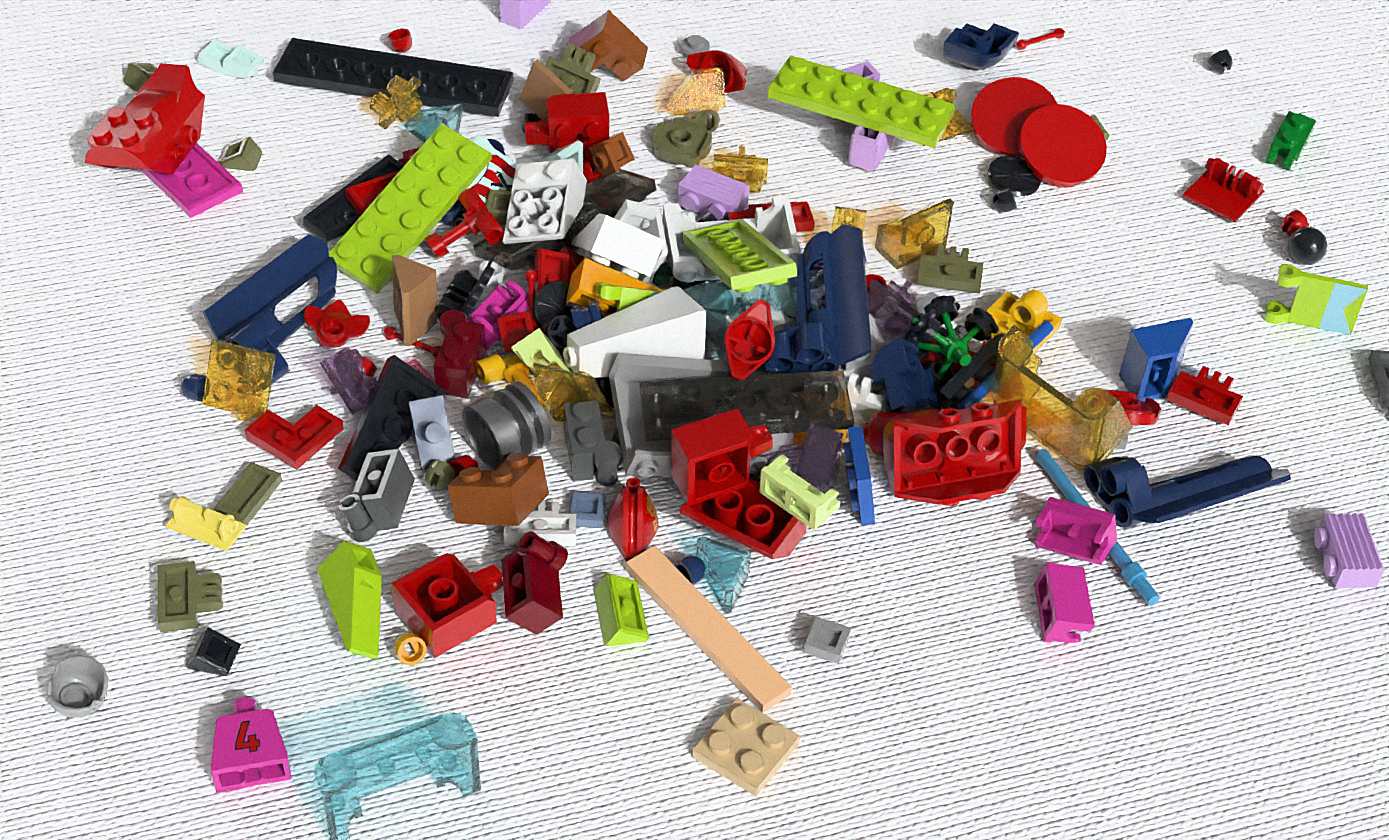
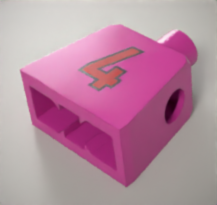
[211,698,292,792]

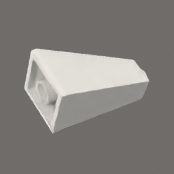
[563,286,706,378]

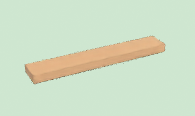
[626,545,792,713]

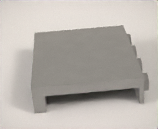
[609,353,767,480]

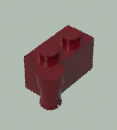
[433,310,486,399]
[501,531,568,635]

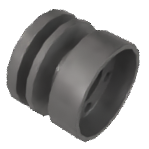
[462,381,551,471]

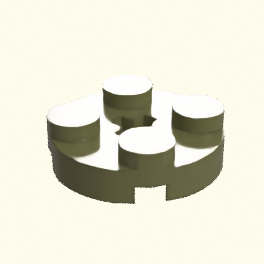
[652,117,712,168]

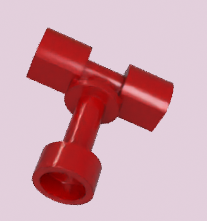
[425,188,504,259]

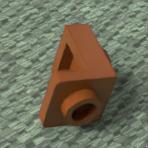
[589,132,635,175]

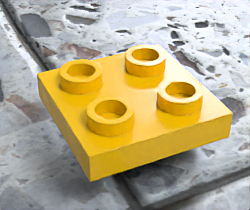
[986,289,1063,357]

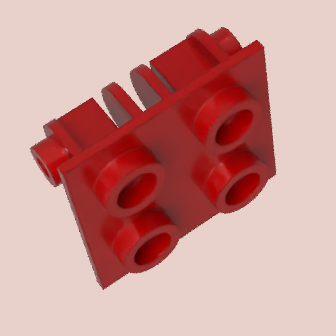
[1183,157,1265,222]

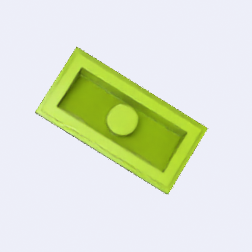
[594,573,649,646]

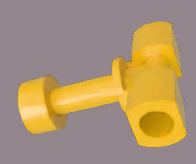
[476,353,551,409]

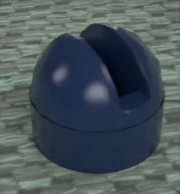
[180,374,210,402]
[674,555,705,585]

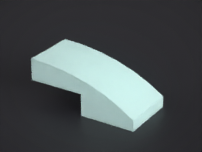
[198,39,264,78]

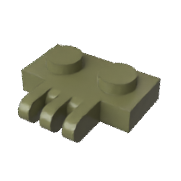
[545,43,601,94]
[917,244,983,293]
[157,561,223,632]

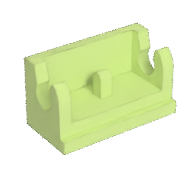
[511,328,575,392]
[759,455,840,530]

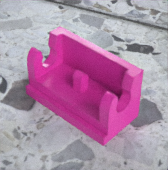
[466,280,529,351]
[1035,497,1117,565]
[1034,562,1095,643]

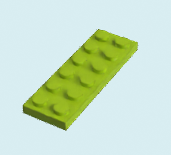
[767,55,956,148]
[329,123,492,294]
[682,219,798,292]

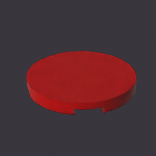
[971,77,1057,158]
[1018,104,1107,188]

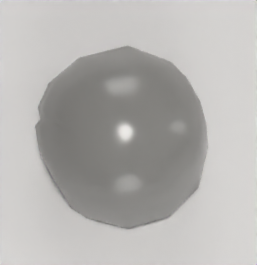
[47,655,108,718]

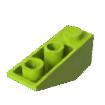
[317,540,382,659]

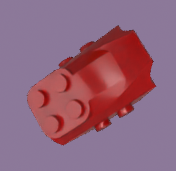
[85,63,205,175]
[883,399,1027,506]

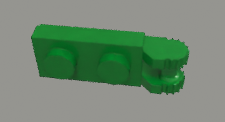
[1266,111,1316,171]

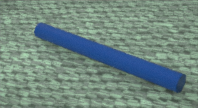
[958,321,1054,409]

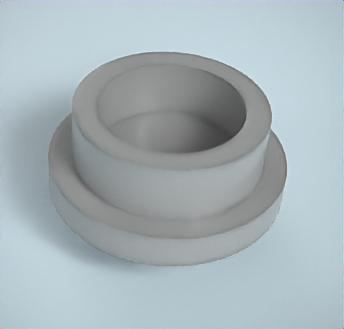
[682,35,710,58]

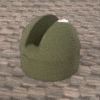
[695,109,720,133]
[424,460,455,491]

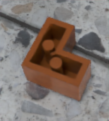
[567,10,649,82]
[447,452,549,526]

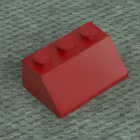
[680,478,807,559]

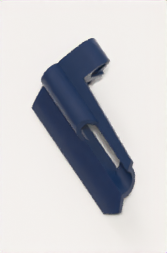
[203,234,337,390]

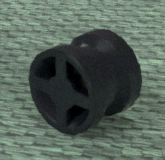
[540,315,576,350]

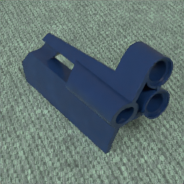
[765,224,872,379]
[1084,455,1291,528]

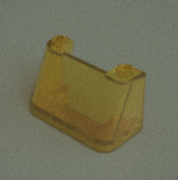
[992,324,1133,472]

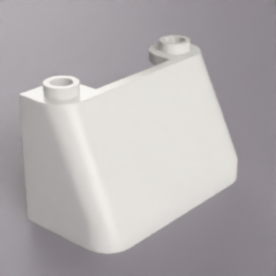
[662,195,801,283]

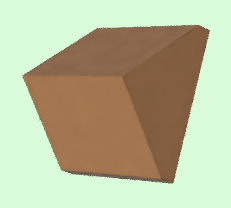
[519,59,573,120]
[392,255,437,346]

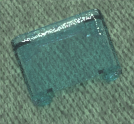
[310,712,481,840]

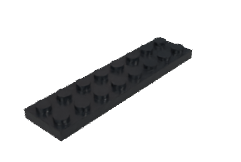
[273,38,514,117]

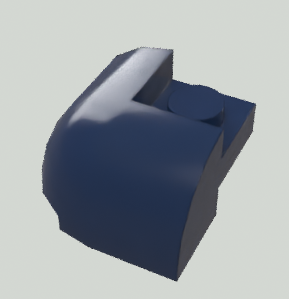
[943,23,1019,70]
[871,337,942,413]

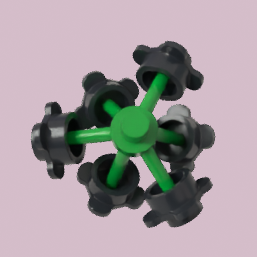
[903,295,999,393]

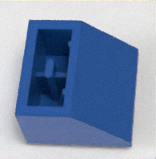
[1119,317,1194,402]

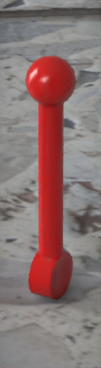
[1016,28,1065,50]
[525,269,538,331]
[384,326,441,358]

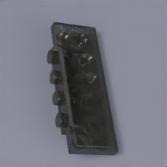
[473,169,657,271]
[639,370,854,442]

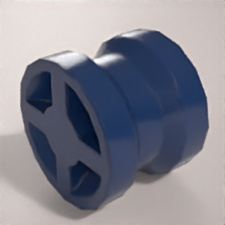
[571,299,604,330]

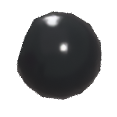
[1287,226,1328,265]

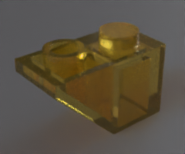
[665,67,726,115]

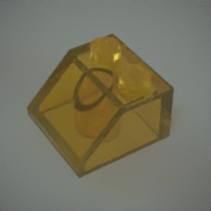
[875,198,954,270]

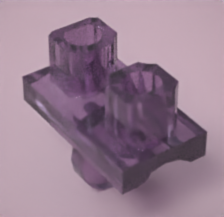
[867,279,918,337]
[320,346,377,415]

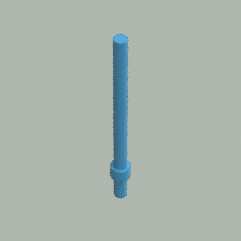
[1035,449,1160,606]

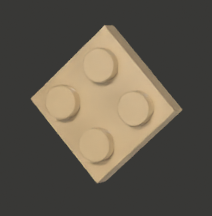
[693,698,800,797]

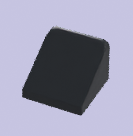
[186,627,241,676]

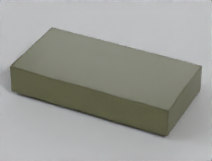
[212,462,282,526]

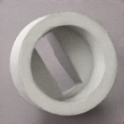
[478,261,505,288]

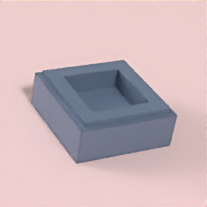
[568,491,606,529]

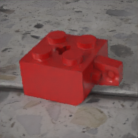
[525,92,610,162]
[671,408,773,506]
[391,553,503,658]

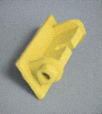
[166,496,247,552]

